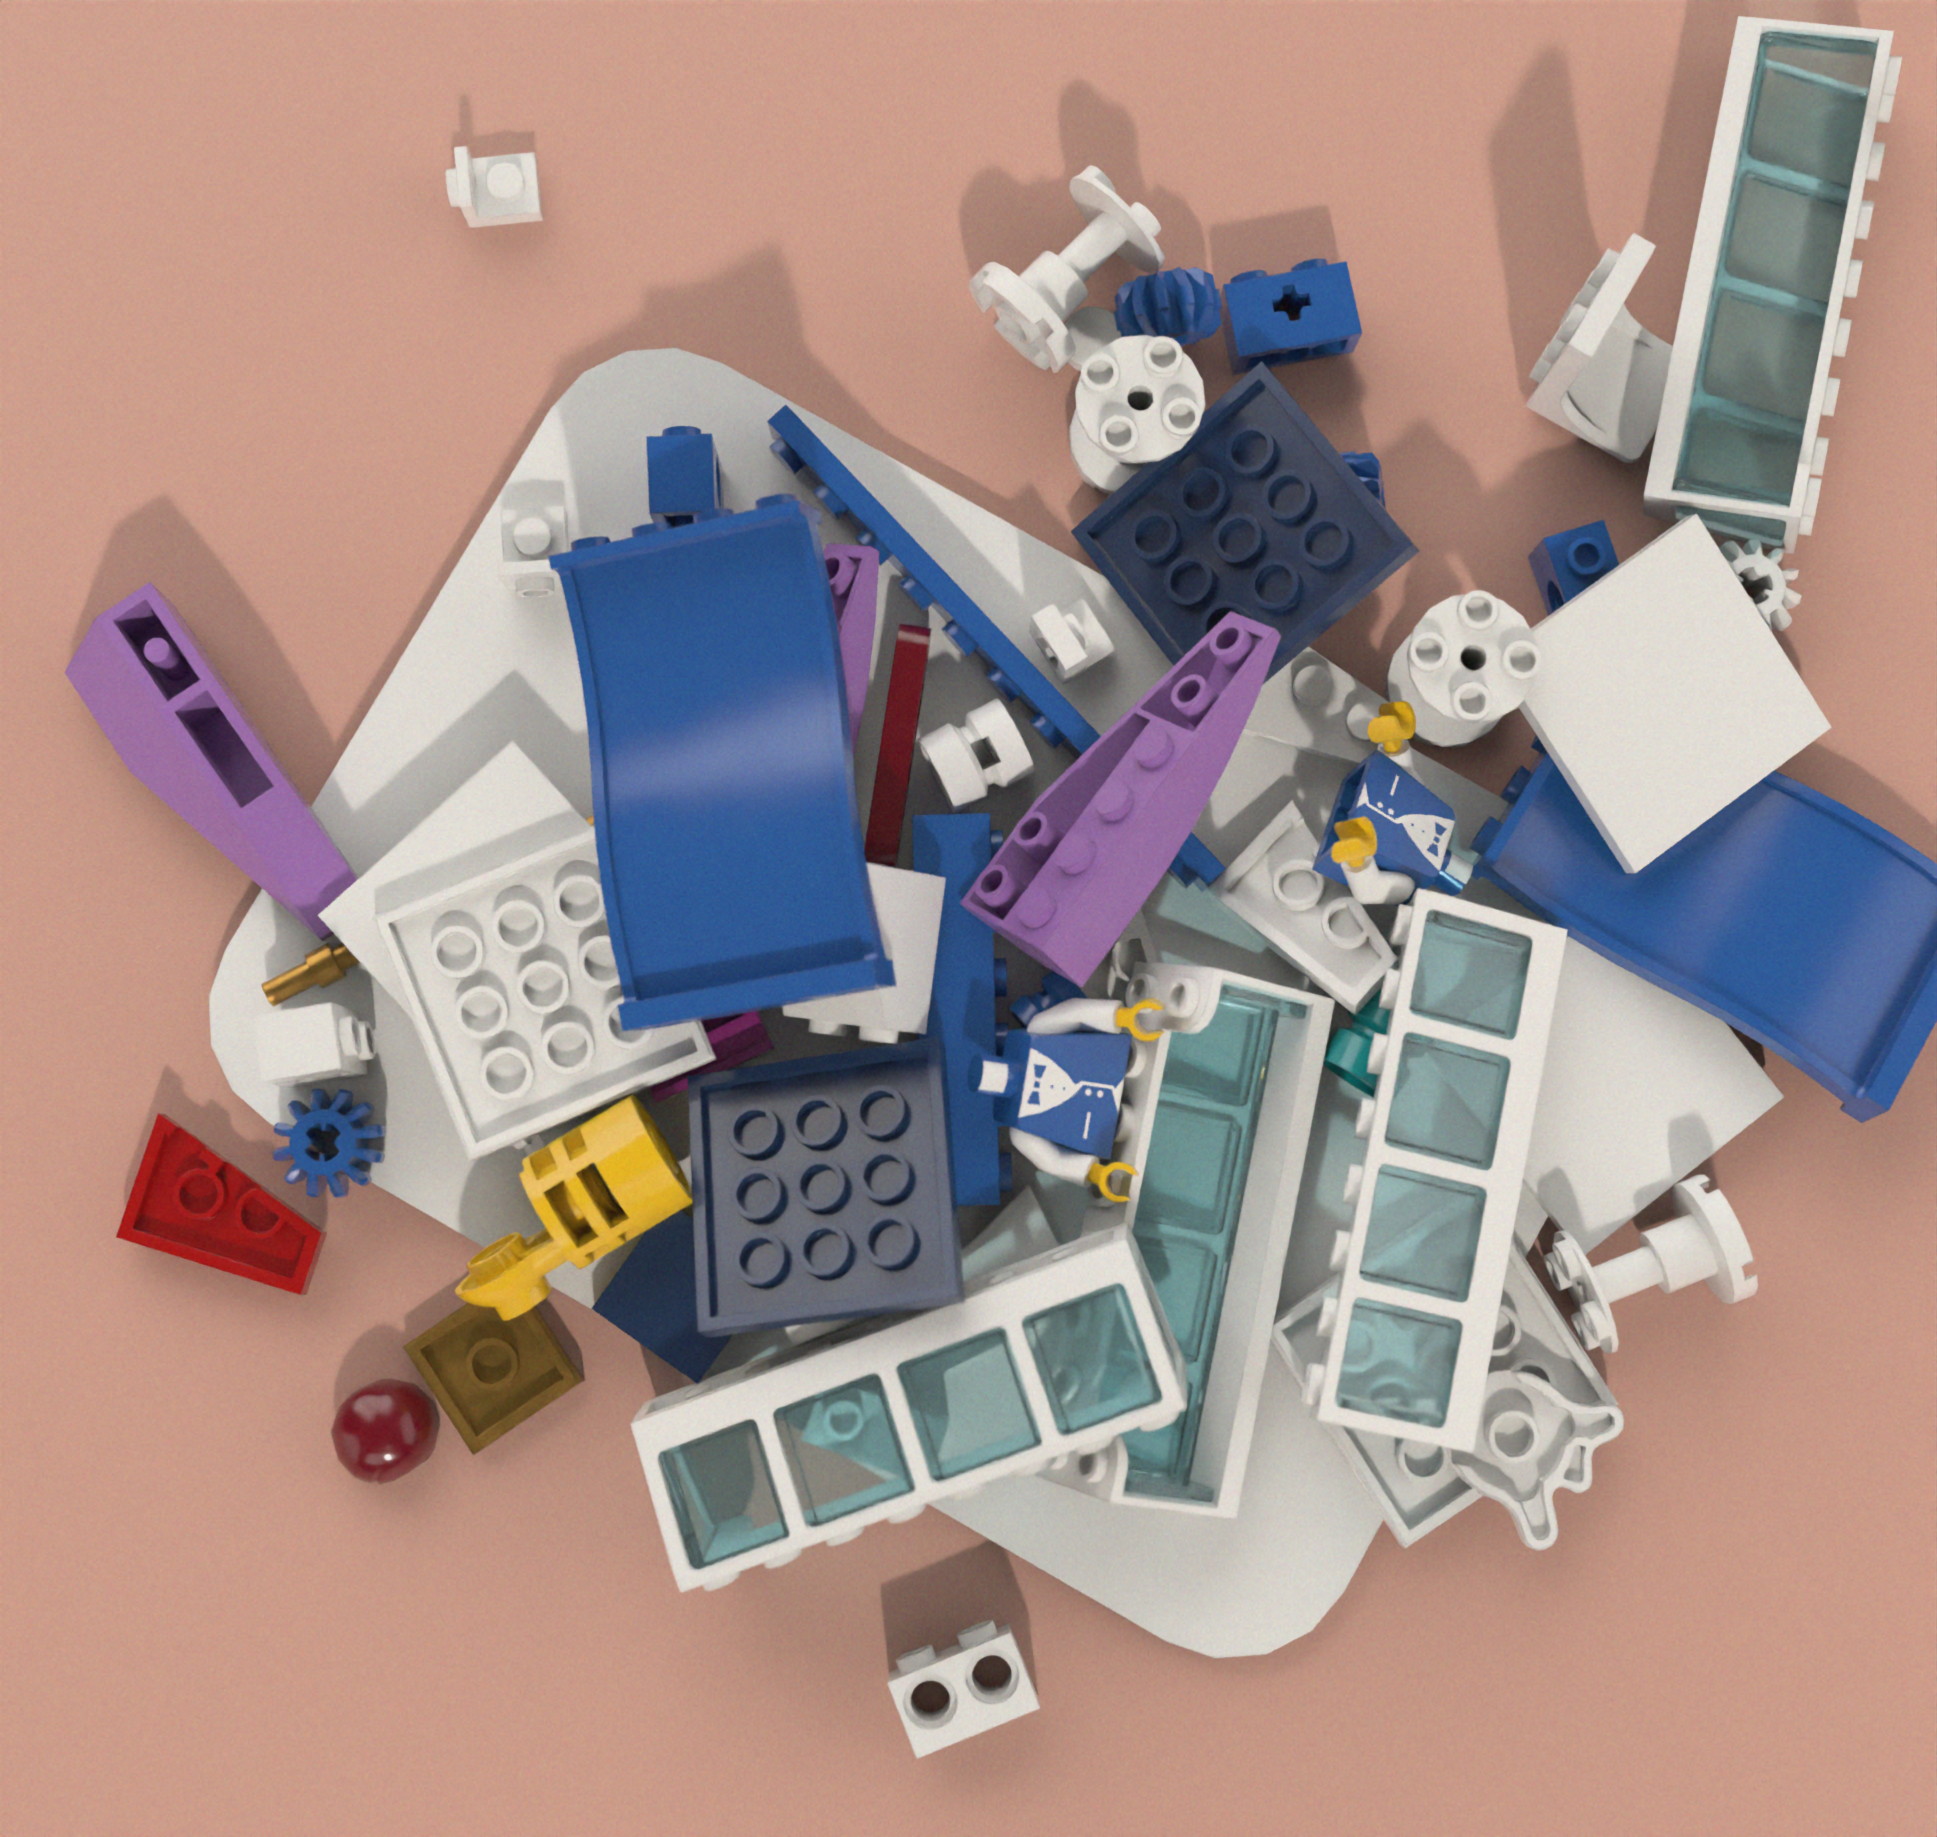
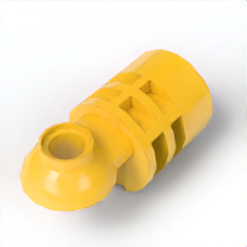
[455,1094,693,1321]

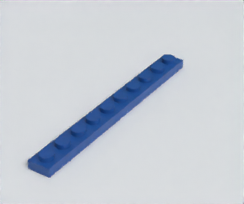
[767,404,1226,892]

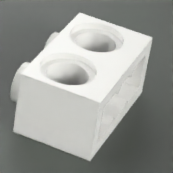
[887,1620,1040,1759]

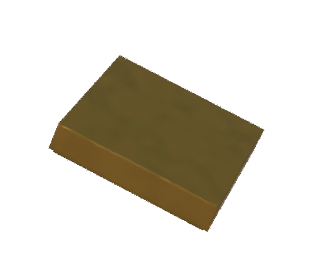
[402,1302,584,1455]

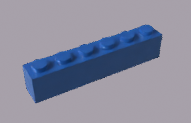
[912,813,1012,1206]

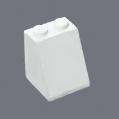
[782,863,946,1044]

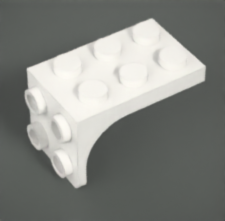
[1525,233,1673,463]

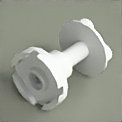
[969,165,1165,373]
[1069,335,1205,497]
[1384,590,1542,748]
[1544,1174,1758,1354]

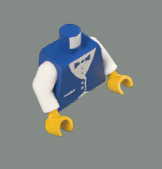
[1312,701,1473,906]
[968,998,1166,1202]

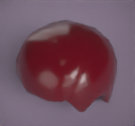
[331,1378,440,1484]

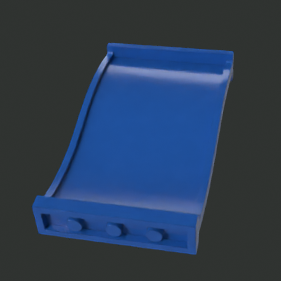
[548,494,897,1031]
[1469,735,1937,1123]

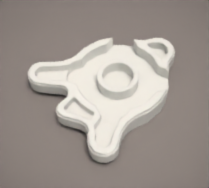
[1432,1369,1624,1550]

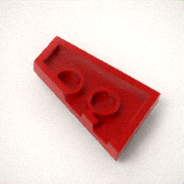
[116,1113,327,1295]

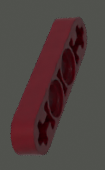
[864,624,932,868]

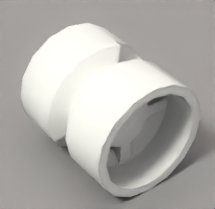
[917,698,1035,814]

